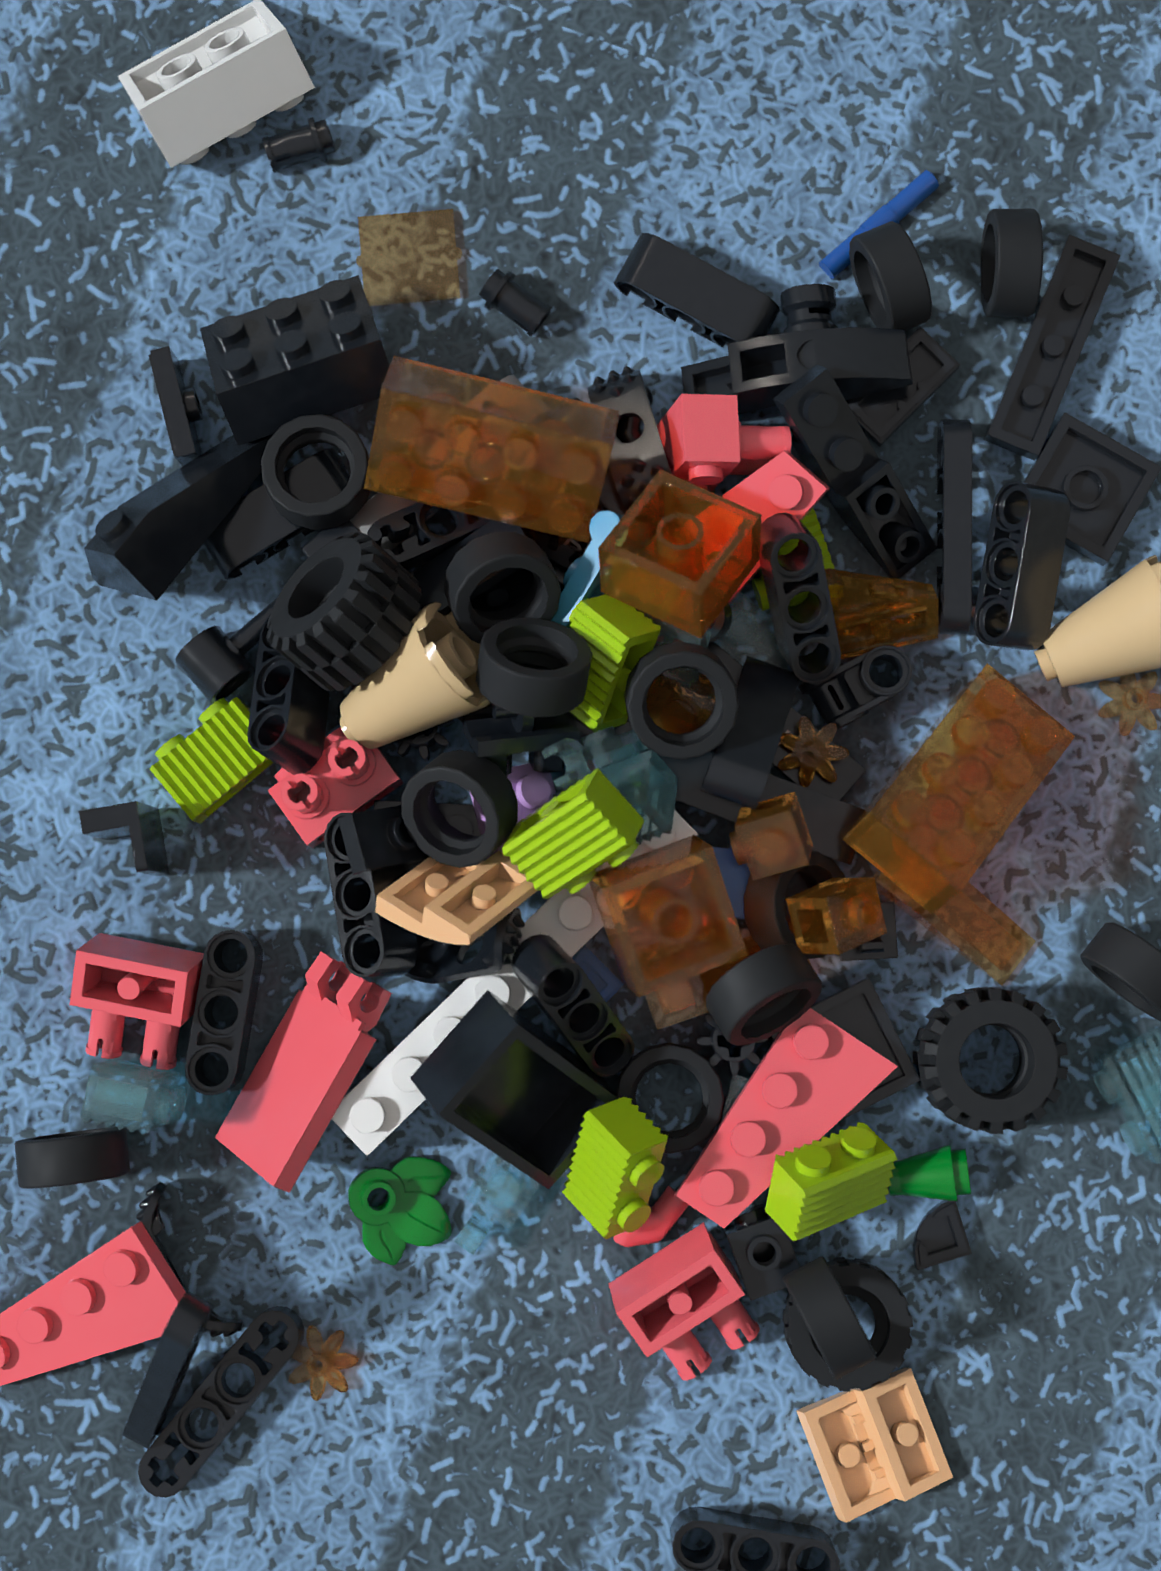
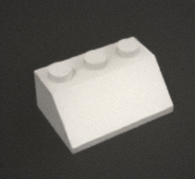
[118,0,315,168]

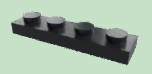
[983,234,1121,461]

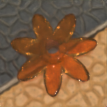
[1098,671,1161,736]
[778,716,850,787]
[288,1325,359,1401]

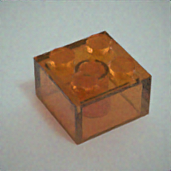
[598,469,761,639]
[589,835,748,997]

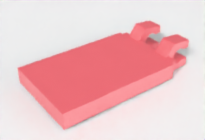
[215,951,392,1193]

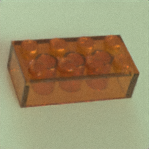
[364,356,620,543]
[843,663,1075,914]

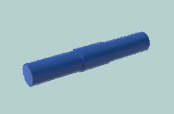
[819,170,939,279]

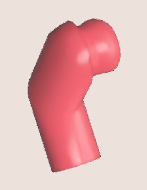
[614,1186,689,1248]

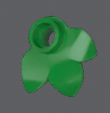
[348,1156,452,1266]

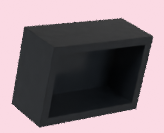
[200,275,398,446]
[410,990,620,1190]

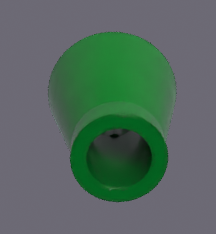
[889,1144,971,1202]

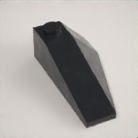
[84,434,274,600]

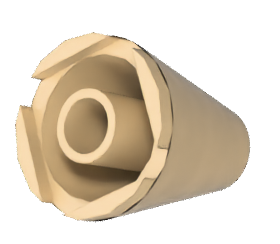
[1034,555,1161,687]
[339,602,491,749]

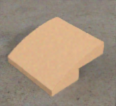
[375,851,538,945]
[796,1367,953,1523]

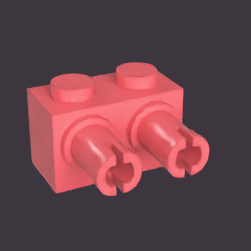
[657,394,792,500]
[267,727,404,848]
[70,933,204,1070]
[608,1222,760,1381]

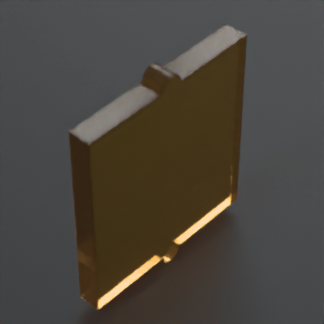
[356,209,462,306]

